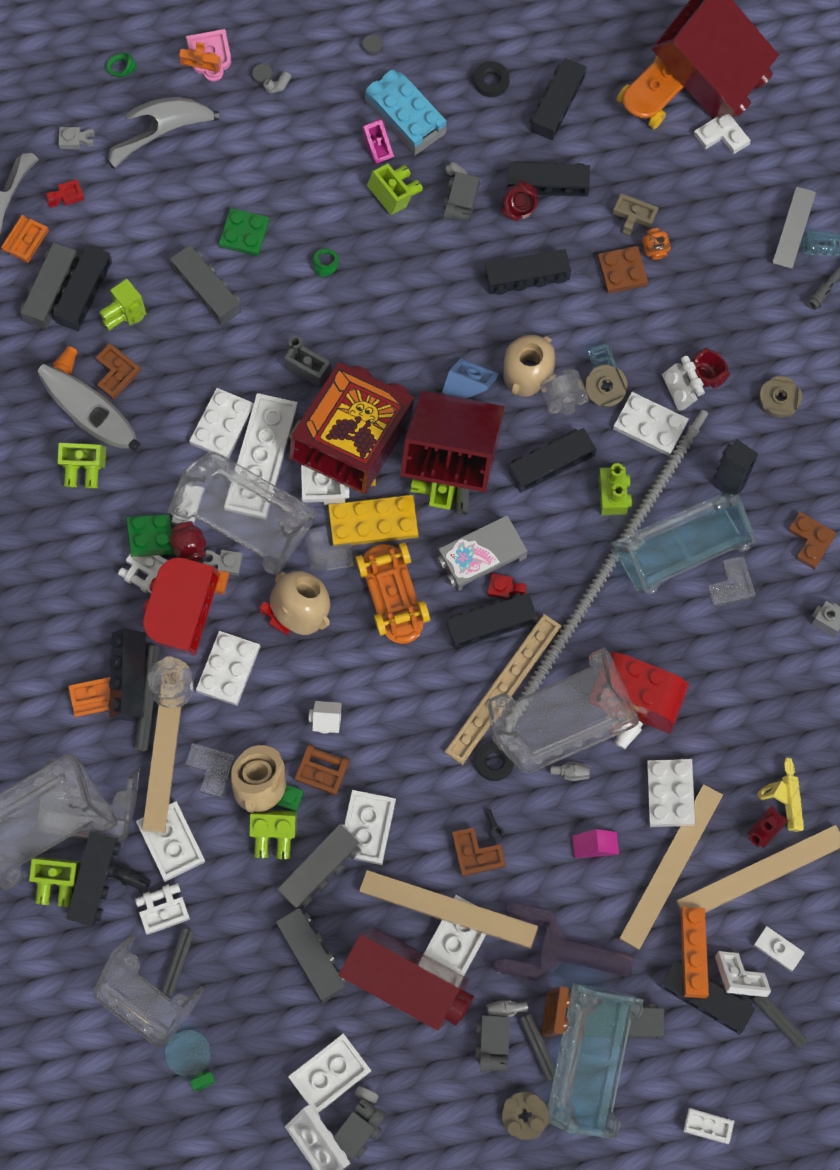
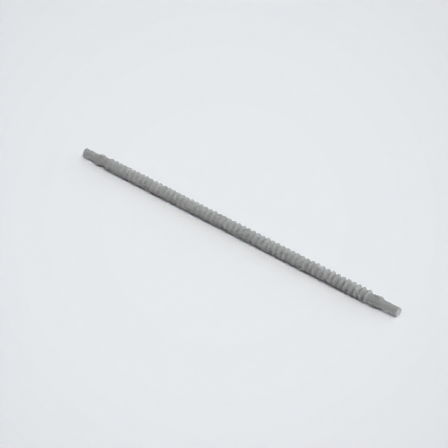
[494,410,708,743]

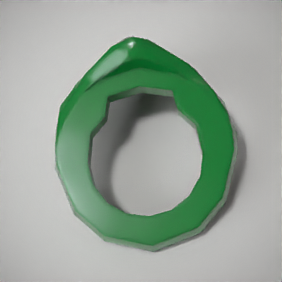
[106,53,136,78]
[312,249,339,278]

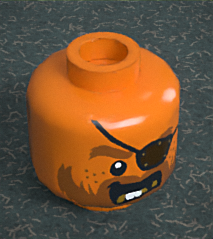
[642,228,671,260]

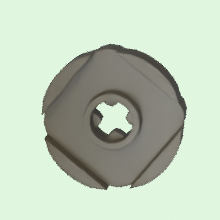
[585,365,627,407]
[759,376,802,418]
[502,1092,550,1140]

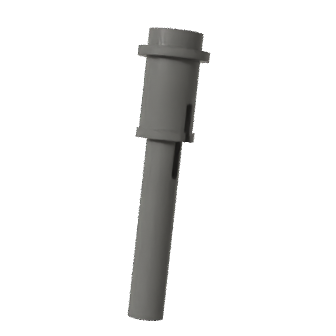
[806,265,840,310]

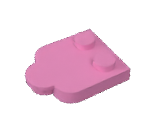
[186,29,231,82]

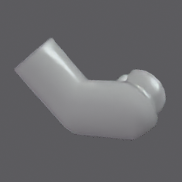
[263,71,291,94]
[445,162,467,176]

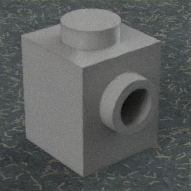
[812,601,840,638]

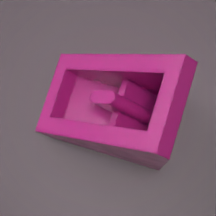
[362,118,394,164]
[572,829,619,858]

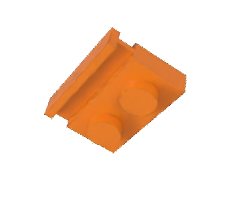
[1,215,49,263]
[69,677,111,718]

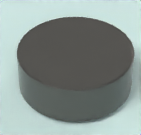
[363,35,383,56]
[252,64,273,85]

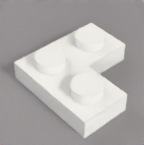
[694,114,751,154]
[715,951,771,997]

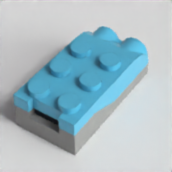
[365,70,447,155]

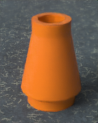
[52,346,78,375]

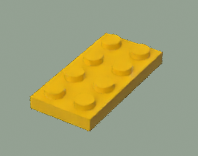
[329,495,418,547]

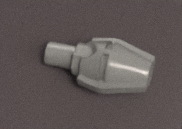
[551,762,591,781]
[486,1000,528,1017]

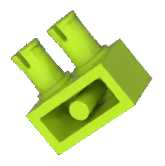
[367,164,423,215]
[99,279,146,331]
[57,443,106,489]
[598,463,632,515]
[410,479,455,510]
[250,810,297,859]
[29,857,82,907]

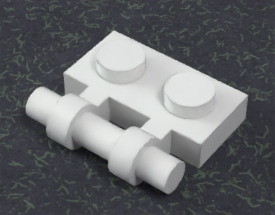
[662,356,705,410]
[118,555,168,594]
[135,883,190,935]

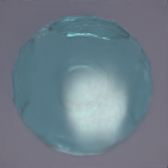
[165,1030,211,1077]

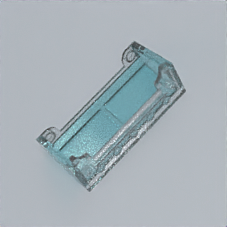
[611,493,757,595]
[548,983,644,1139]

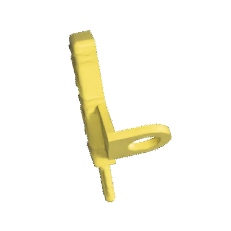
[757,757,804,832]

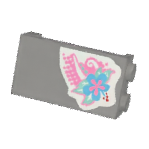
[437,516,528,591]

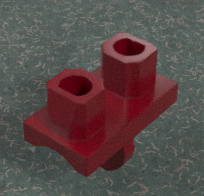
[747,805,789,848]

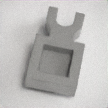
[59,127,95,149]
[203,550,243,576]

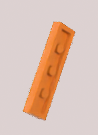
[681,907,709,998]

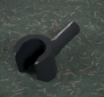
[486,809,504,839]

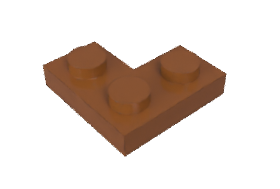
[96,343,141,400]
[788,512,837,570]
[452,827,506,877]

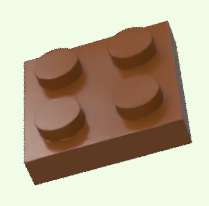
[598,246,648,294]
[541,986,571,1038]

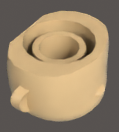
[503,335,555,397]
[269,571,331,635]
[231,745,286,813]

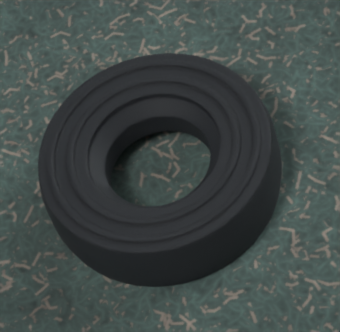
[474,61,510,97]
[475,741,514,781]

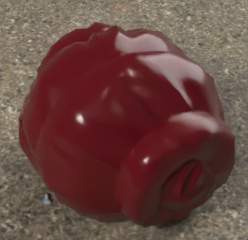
[501,180,538,221]
[690,347,730,389]
[170,521,206,562]

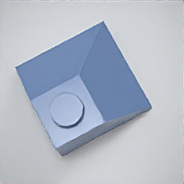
[442,358,499,399]

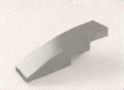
[772,186,816,270]

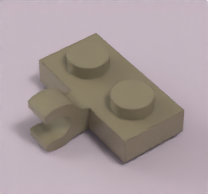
[613,194,659,236]

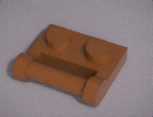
[295,744,351,796]

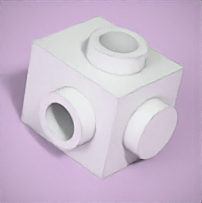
[309,701,342,733]

